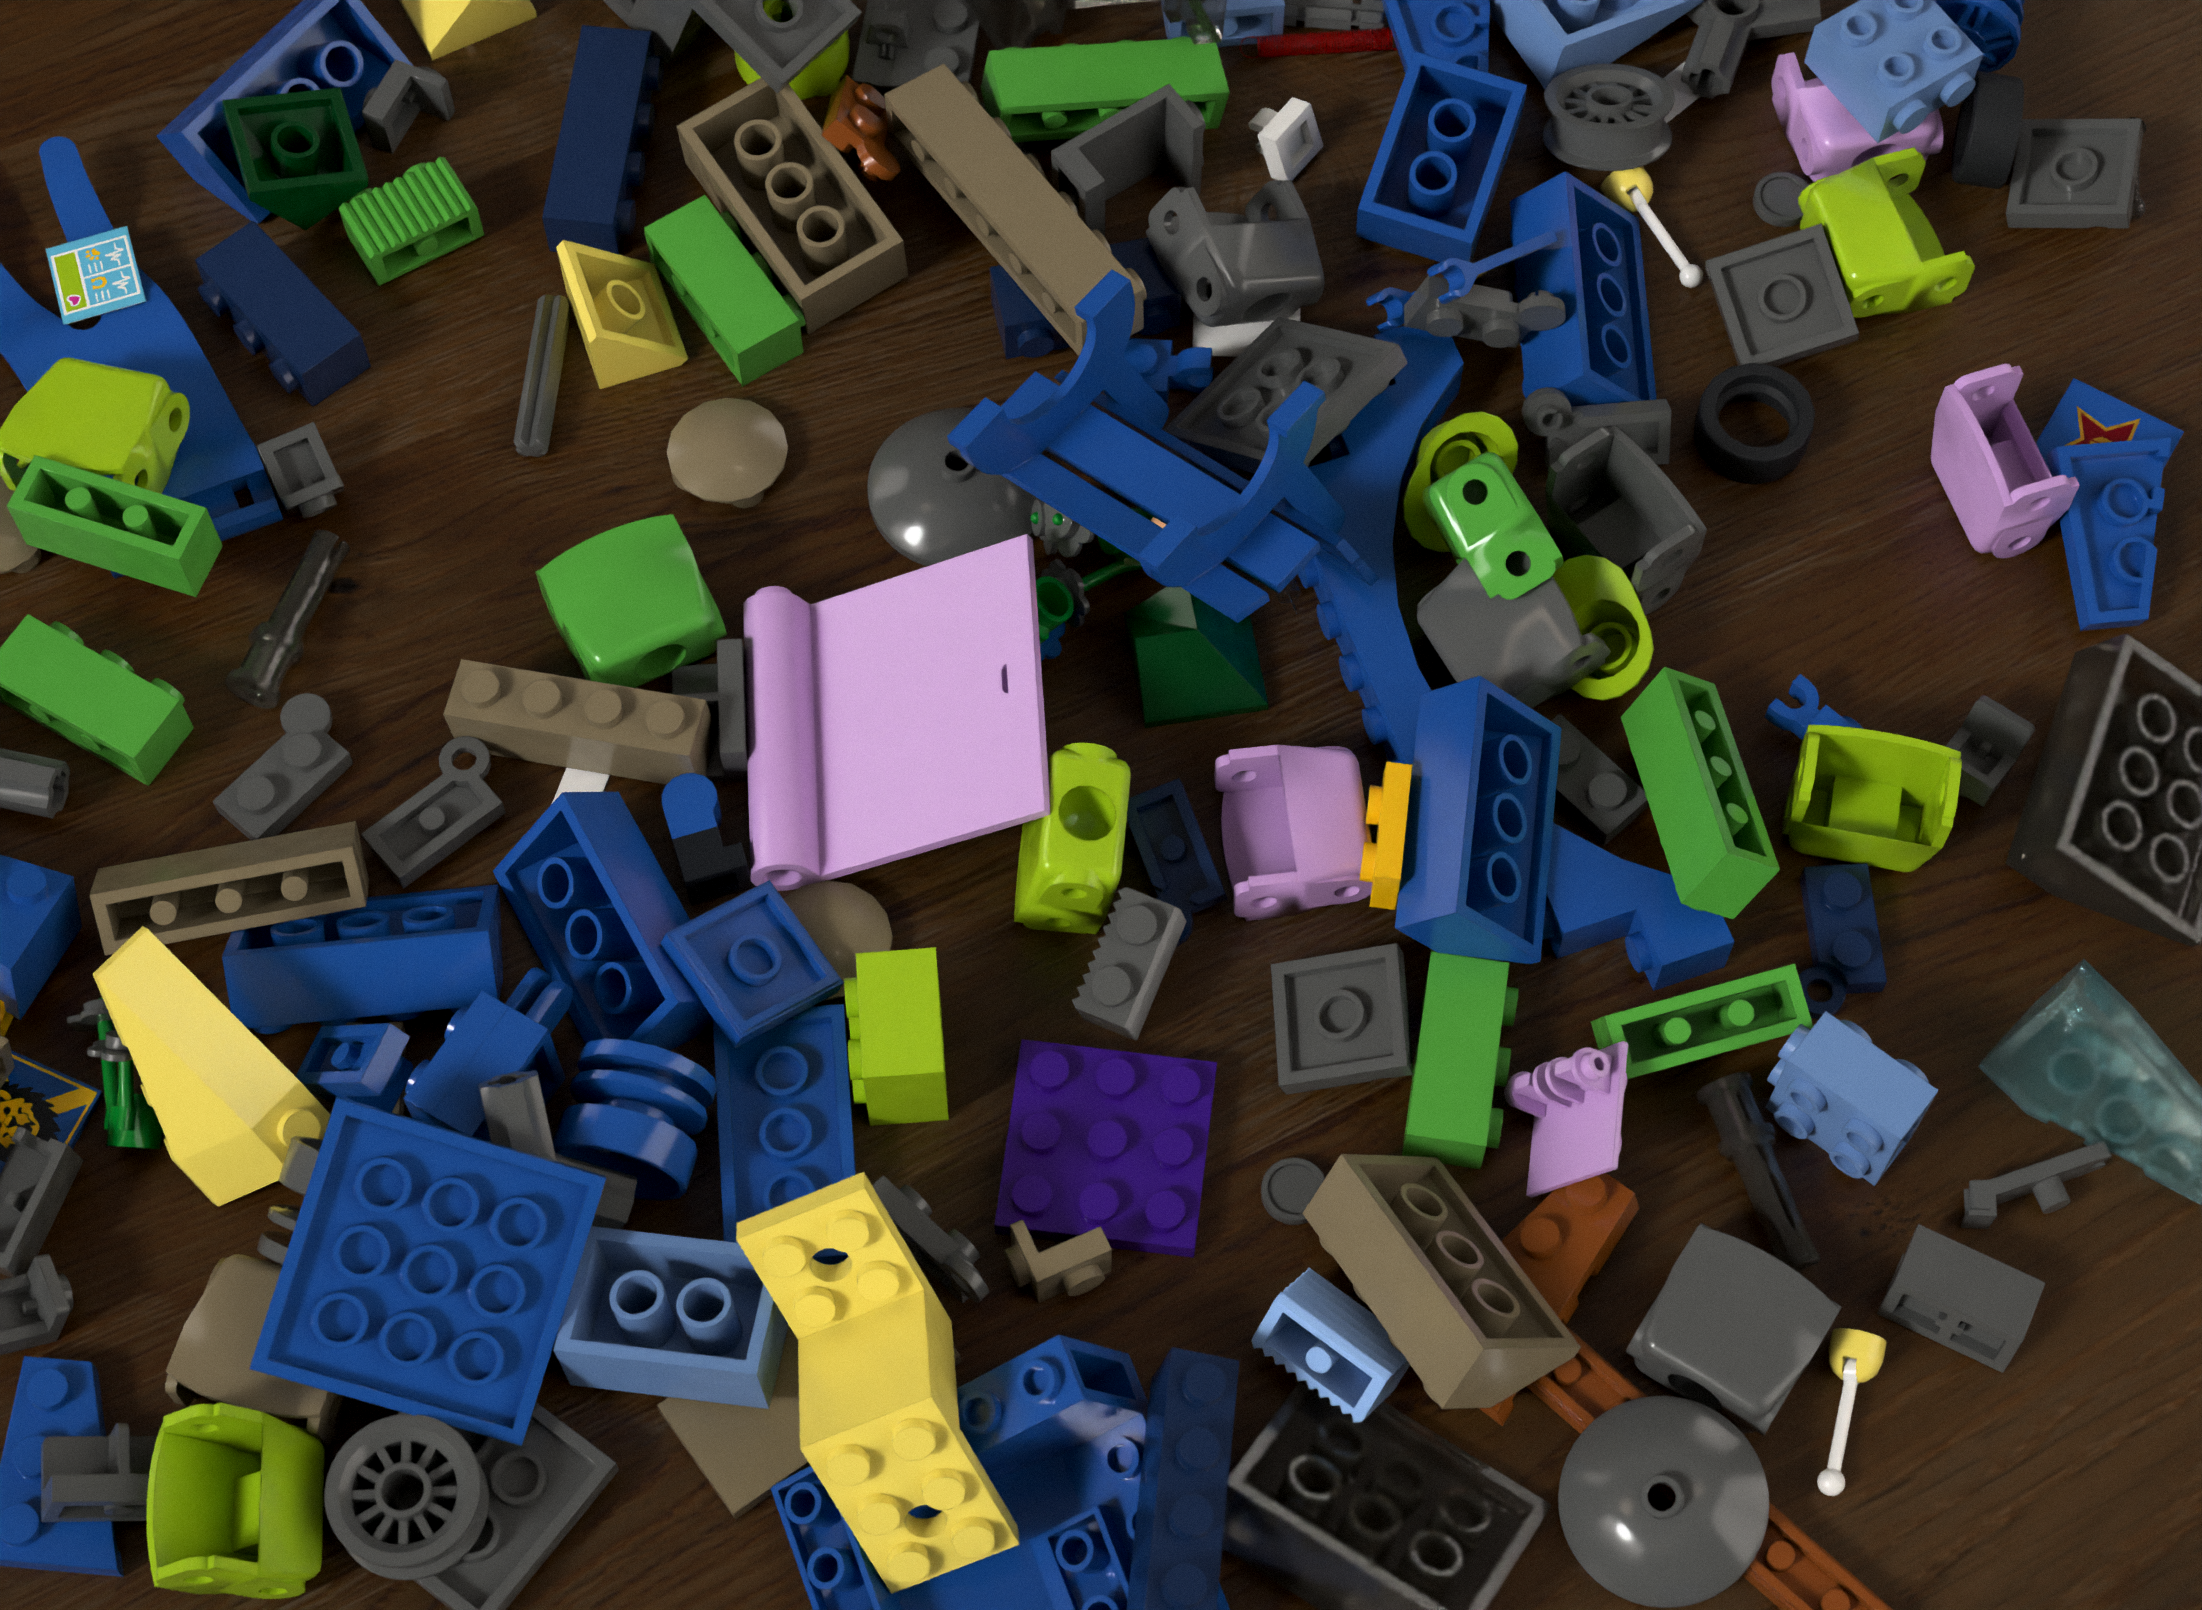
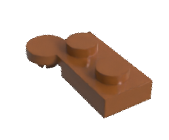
[821,75,901,181]

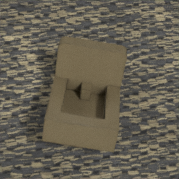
[1003,1219,1112,1303]

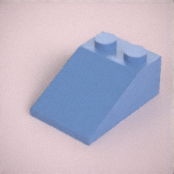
[1490,0,1704,89]

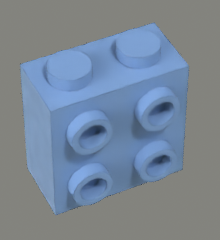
[1804,0,1983,143]
[1765,1011,1939,1186]

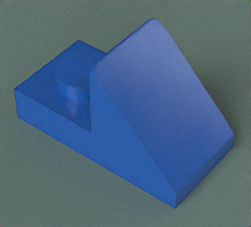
[295,1023,413,1112]

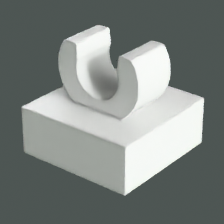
[1248,97,1323,181]

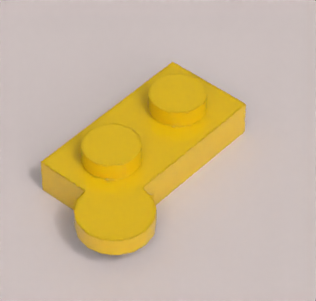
[1359,762,1412,910]

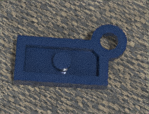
[1799,864,1887,1019]

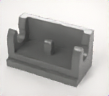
[0,1127,84,1277]
[1877,1224,2045,1373]

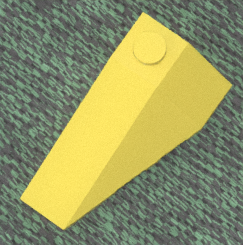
[93,926,331,1207]

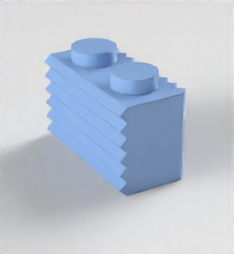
[1251,1268,1410,1423]

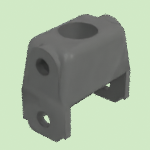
[1145,180,1325,327]
[1545,425,1707,615]
[1416,551,1611,709]
[1626,1222,1842,1436]

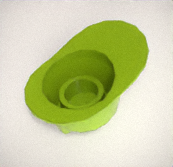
[1403,411,1518,553]
[1553,555,1654,701]

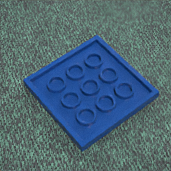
[249,1096,606,1446]

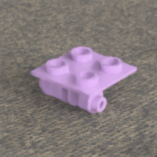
[1504,1041,1628,1198]

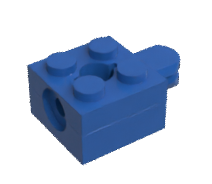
[403,967,573,1141]

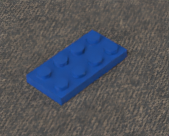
[713,1004,856,1265]

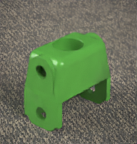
[1422,452,1564,600]
[536,514,727,688]

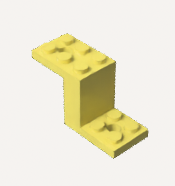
[736,1172,1020,1594]

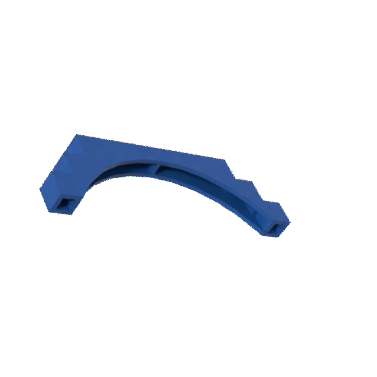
[1281,326,1735,991]

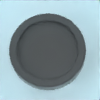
[1753,172,1809,227]
[1261,1158,1325,1225]

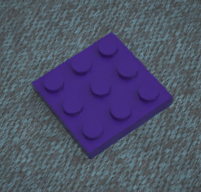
[994,1039,1217,1258]

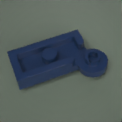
[1127,778,1228,947]

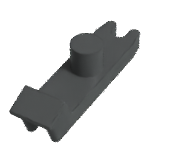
[1960,1141,2112,1229]

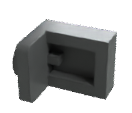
[362,59,455,154]
[256,422,344,519]
[1945,695,2035,807]
[0,1253,74,1355]

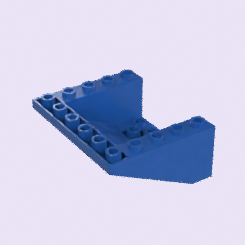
[771,1335,1230,1610]

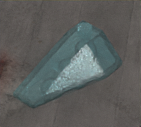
[1978,959,2202,1205]

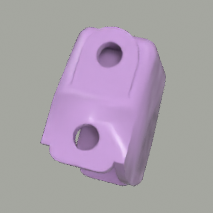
[1772,52,1943,182]
[1931,364,2080,558]
[1214,745,1372,921]

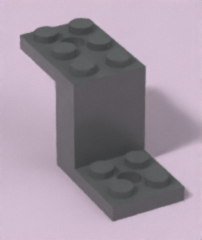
[603,0,862,94]

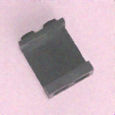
[1051,84,1206,237]

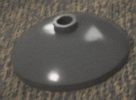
[867,407,1042,566]
[1558,1396,1769,1608]

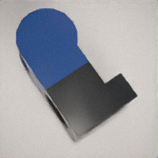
[662,773,753,906]

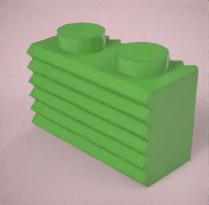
[339,157,484,286]

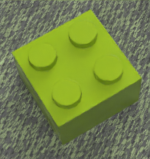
[844,947,949,1126]

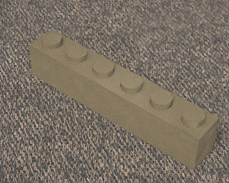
[884,64,1147,356]

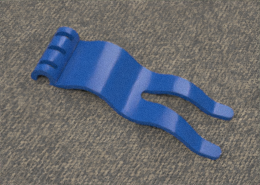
[0,136,284,579]

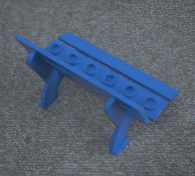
[947,269,1379,623]

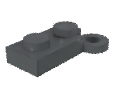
[361,736,506,889]
[872,1175,990,1304]

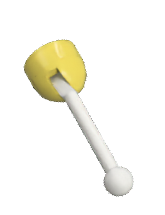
[1601,166,1703,288]
[1817,1328,1887,1496]

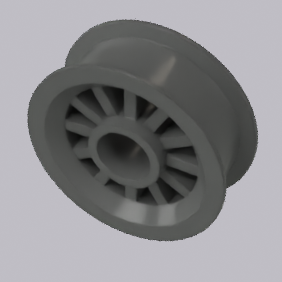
[1543,63,1675,171]
[325,1414,489,1580]

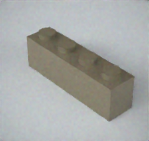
[443,659,717,785]
[90,821,369,955]

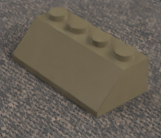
[1302,1154,1581,1409]

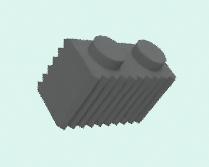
[1072,887,1187,1041]

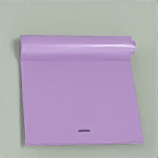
[743,534,1051,891]

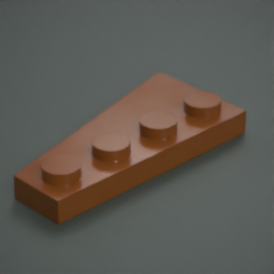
[1479,1173,1639,1426]

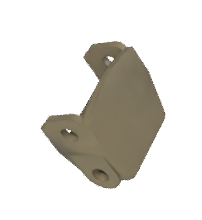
[165,1254,351,1446]

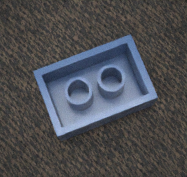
[554,1226,788,1409]

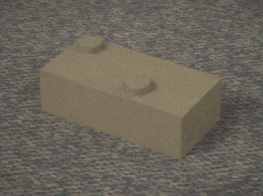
[676,78,908,335]

